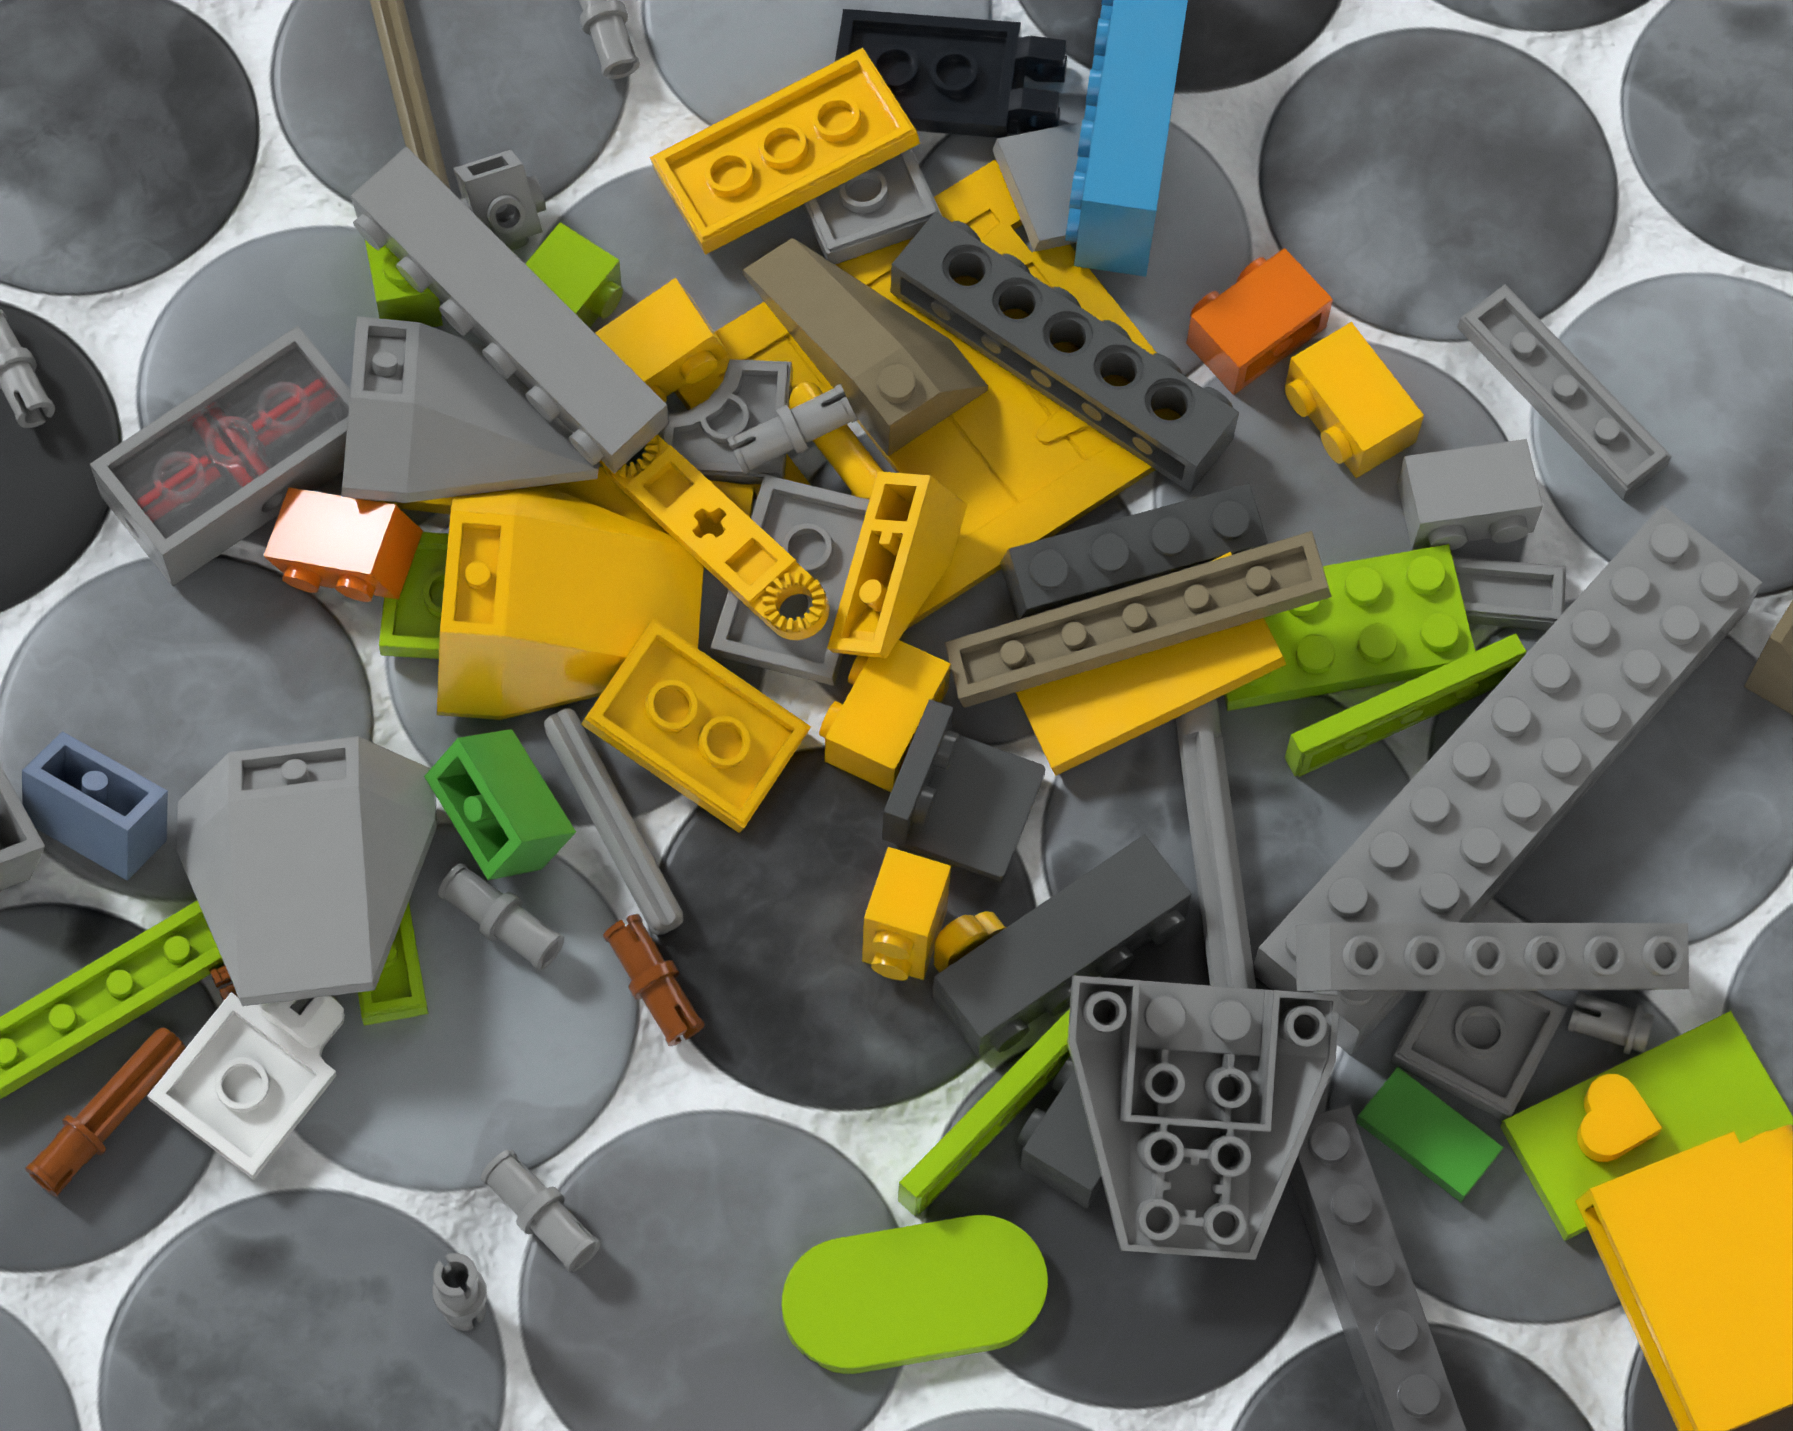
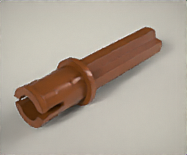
[25,1027,186,1197]

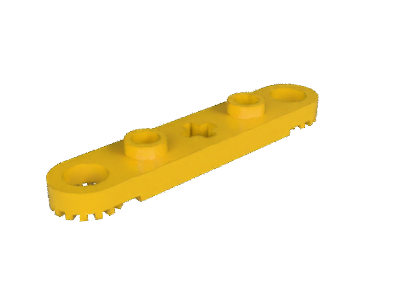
[600,434,830,640]

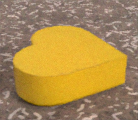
[934,911,1006,972]
[1577,1074,1662,1162]

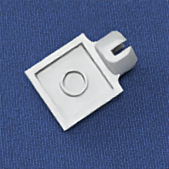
[147,992,345,1180]

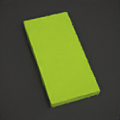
[1500,1011,1793,1241]

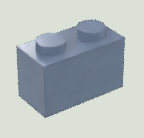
[22,731,168,881]

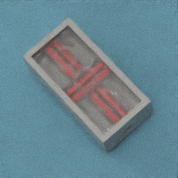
[90,325,350,587]

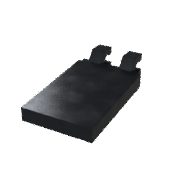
[835,9,1068,138]

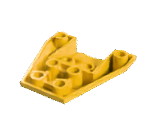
[437,485,704,720]

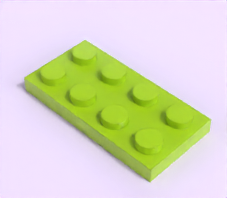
[1224,544,1475,711]

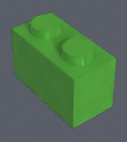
[424,729,576,880]

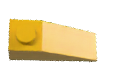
[827,471,967,658]

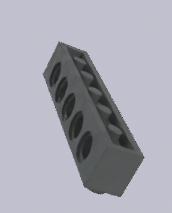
[890,212,1239,493]

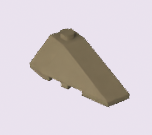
[743,238,988,456]

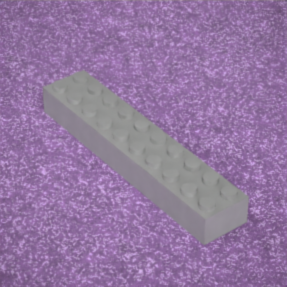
[1253,505,1762,1055]

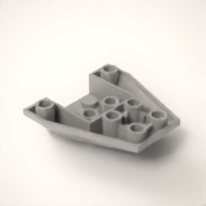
[341,316,599,503]
[177,736,437,1006]
[1067,975,1340,1260]

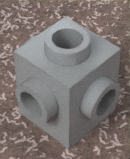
[453,150,546,251]

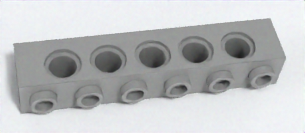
[1296,922,1689,992]

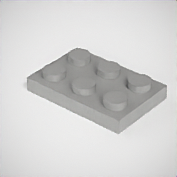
[711,475,869,686]

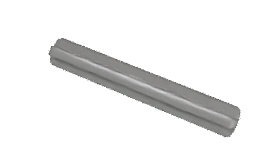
[544,708,683,935]

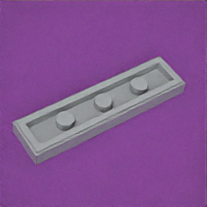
[1457,284,1672,500]

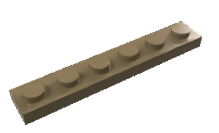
[944,531,1332,708]

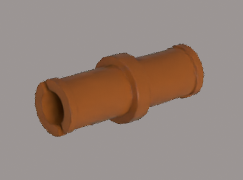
[603,914,705,1046]

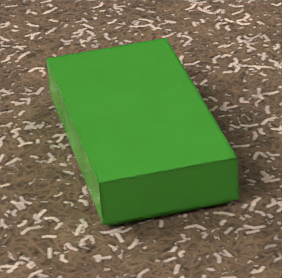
[1356,1067,1503,1202]

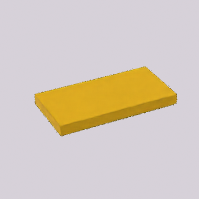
[649,48,920,255]
[1016,552,1286,776]

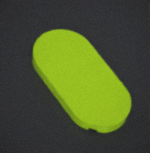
[782,1215,1048,1374]

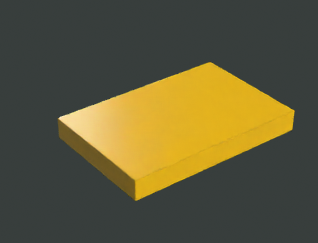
[581,618,811,833]

